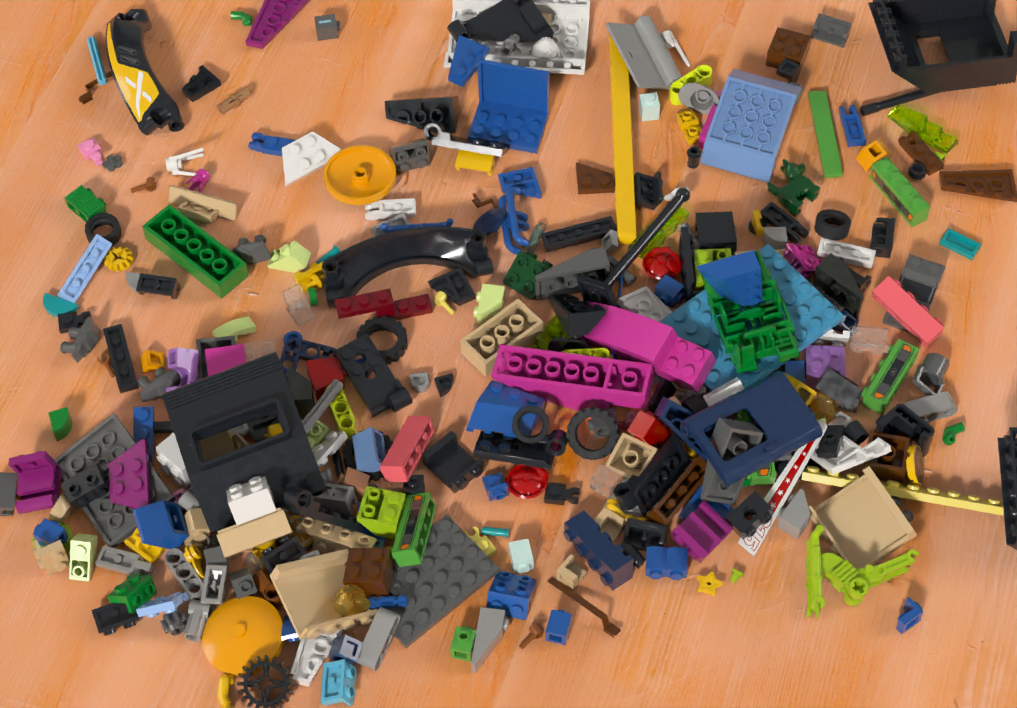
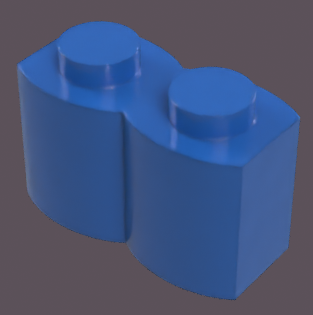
[646,546,688,580]

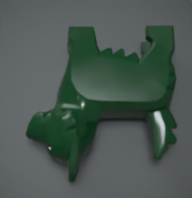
[767,159,820,217]

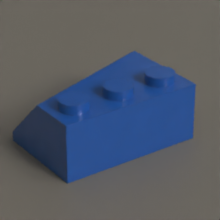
[697,250,763,306]
[466,380,545,438]

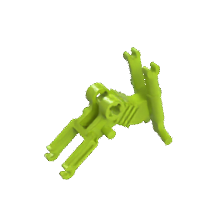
[805,525,919,618]

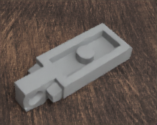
[95,546,154,575]

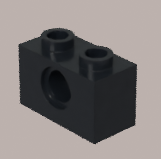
[725,491,773,540]

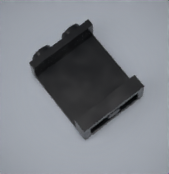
[695,211,737,255]
[422,431,484,494]

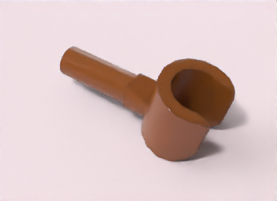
[131,177,157,193]
[98,353,115,378]
[519,623,543,650]

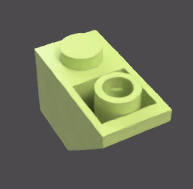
[267,241,311,273]
[474,284,505,325]
[69,533,98,581]

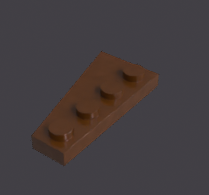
[939,169,1017,202]

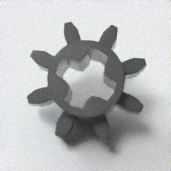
[160,610,187,636]

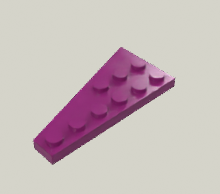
[246,0,310,49]

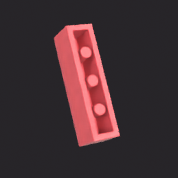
[872,276,944,348]
[380,416,435,482]

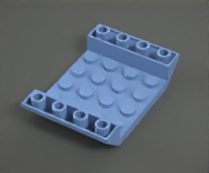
[700,69,802,183]

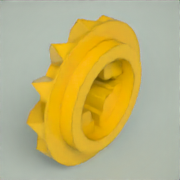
[104,245,134,272]

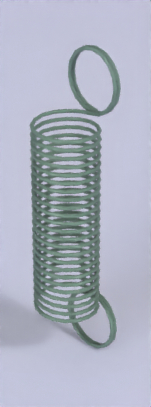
[525,223,547,253]

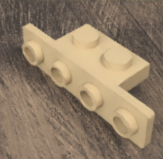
[169,185,238,223]
[295,515,377,554]

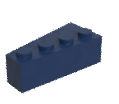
[654,396,716,462]
[563,510,634,591]

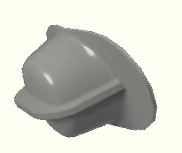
[678,83,719,114]

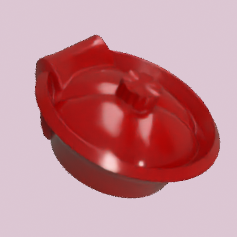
[642,246,682,281]
[506,464,549,499]

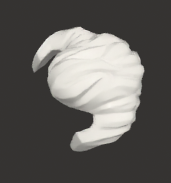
[532,37,560,59]

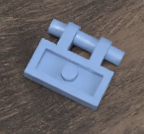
[136,592,189,618]

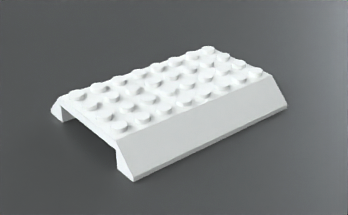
[444,0,590,75]

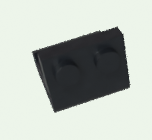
[874,404,935,457]

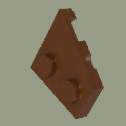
[576,163,614,195]

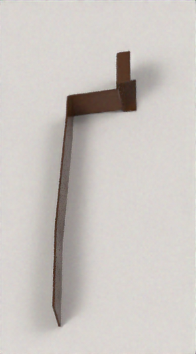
[79,71,113,104]
[472,193,525,249]
[547,577,621,638]

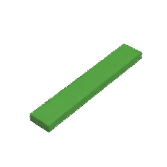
[808,90,843,178]

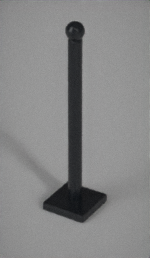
[577,188,690,307]

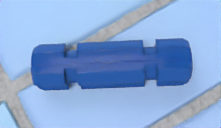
[367,595,408,609]

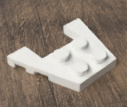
[810,411,892,474]

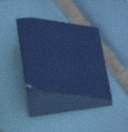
[832,310,859,336]

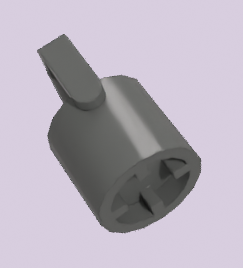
[912,353,949,396]

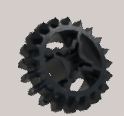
[237,655,295,708]

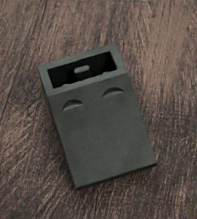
[813,253,863,319]

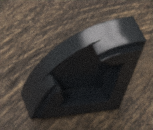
[434,373,453,397]

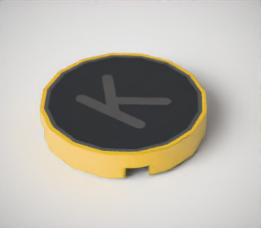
[906,445,924,485]

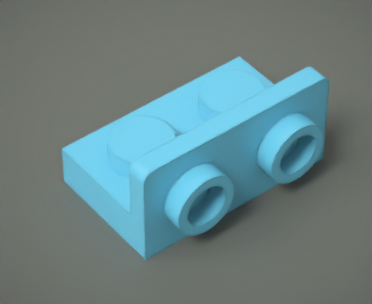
[320,659,357,706]

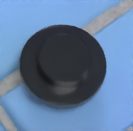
[908,163,927,180]

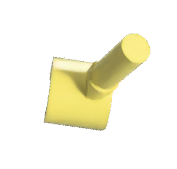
[435,291,455,315]

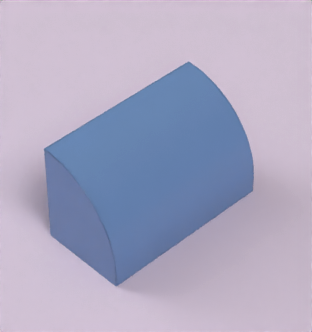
[352,427,386,472]

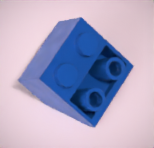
[133,500,189,549]

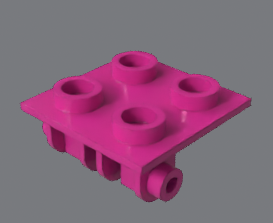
[783,243,822,279]

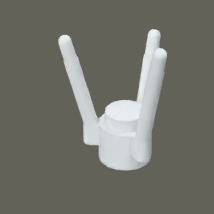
[660,30,690,67]
[166,148,204,176]

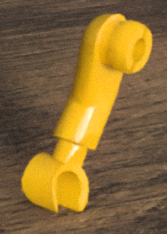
[605,498,648,524]
[217,675,234,708]

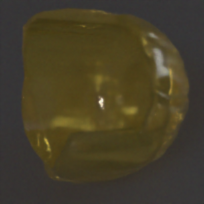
[808,394,837,424]
[333,584,371,618]

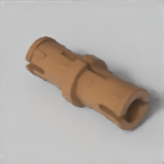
[217,86,251,114]

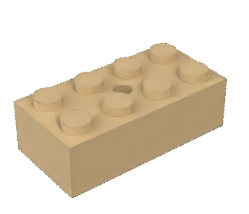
[460,299,543,377]

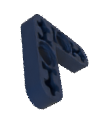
[280,338,336,375]

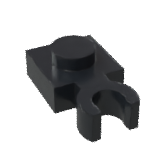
[58,311,91,334]
[544,482,580,505]

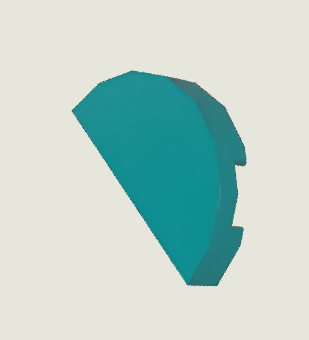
[43,293,79,317]

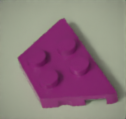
[108,439,151,509]

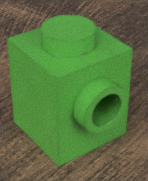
[450,626,476,662]

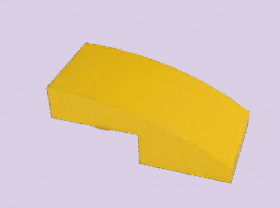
[676,110,702,145]

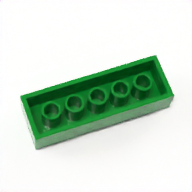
[142,204,249,299]

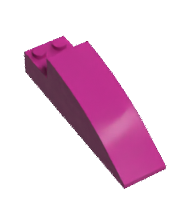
[582,301,717,393]
[491,344,654,411]

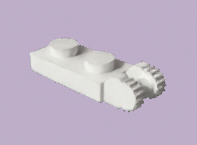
[365,198,416,221]

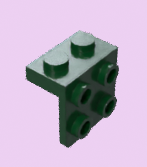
[503,251,553,300]

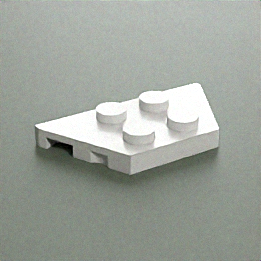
[282,132,342,187]

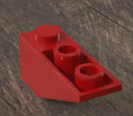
[627,410,671,445]

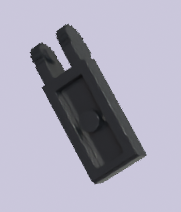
[760,202,809,244]

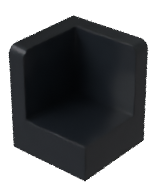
[776,58,801,83]

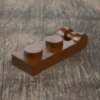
[898,131,944,176]

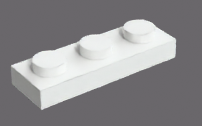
[817,238,876,269]

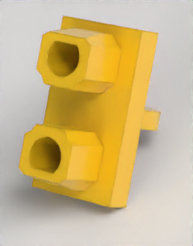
[294,262,324,294]
[124,527,165,564]

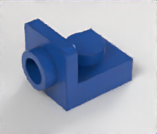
[482,472,508,501]
[896,597,923,634]

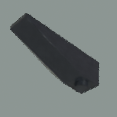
[548,293,606,339]

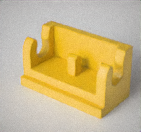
[455,150,495,176]

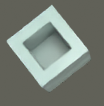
[638,92,660,122]
[508,539,534,573]

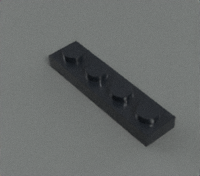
[541,216,617,252]
[103,324,139,393]

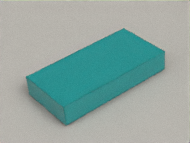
[939,228,982,260]

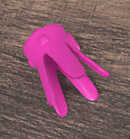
[185,169,210,193]

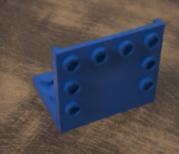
[468,59,549,154]

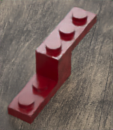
[334,288,433,320]

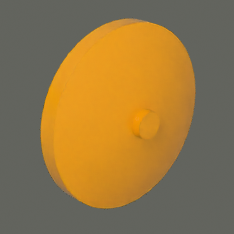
[323,145,396,205]
[202,596,284,677]

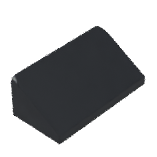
[648,377,676,413]

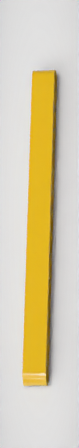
[609,35,636,244]

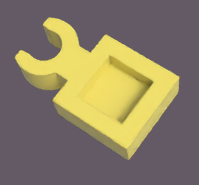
[465,526,496,557]

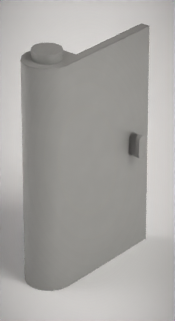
[606,15,682,89]

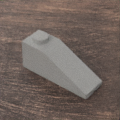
[471,607,509,673]

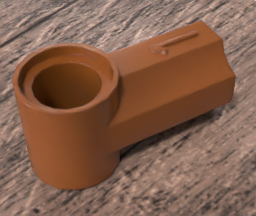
[252,569,284,610]

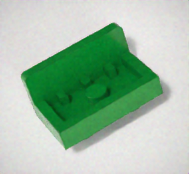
[107,573,157,613]

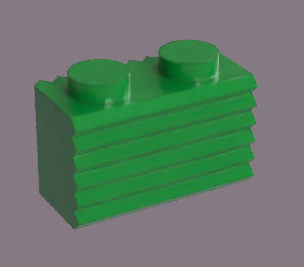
[64,185,107,222]

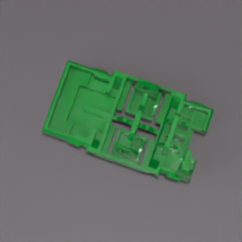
[700,250,799,373]

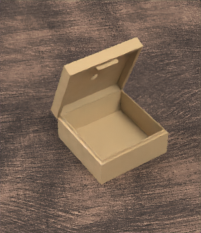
[216,507,295,558]

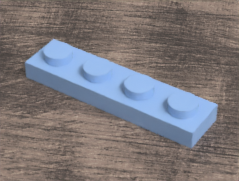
[57,234,112,303]

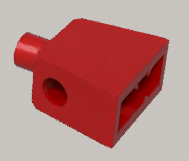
[305,357,348,401]

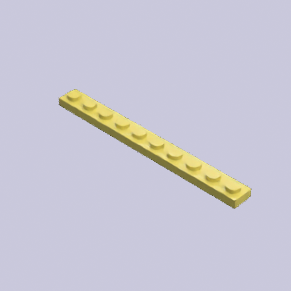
[801,466,1004,515]

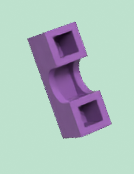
[165,347,199,407]

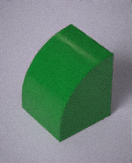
[48,407,72,441]

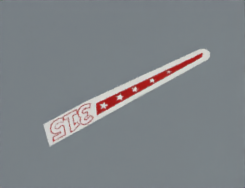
[738,421,827,556]

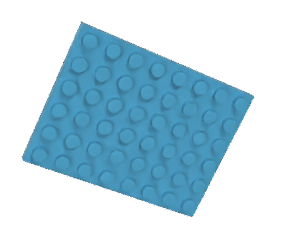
[659,244,844,392]

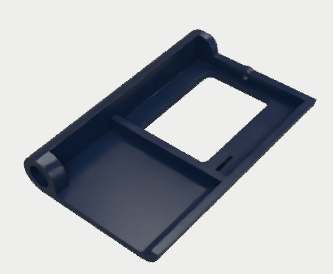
[680,371,823,487]

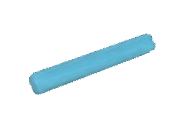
[87,36,108,86]

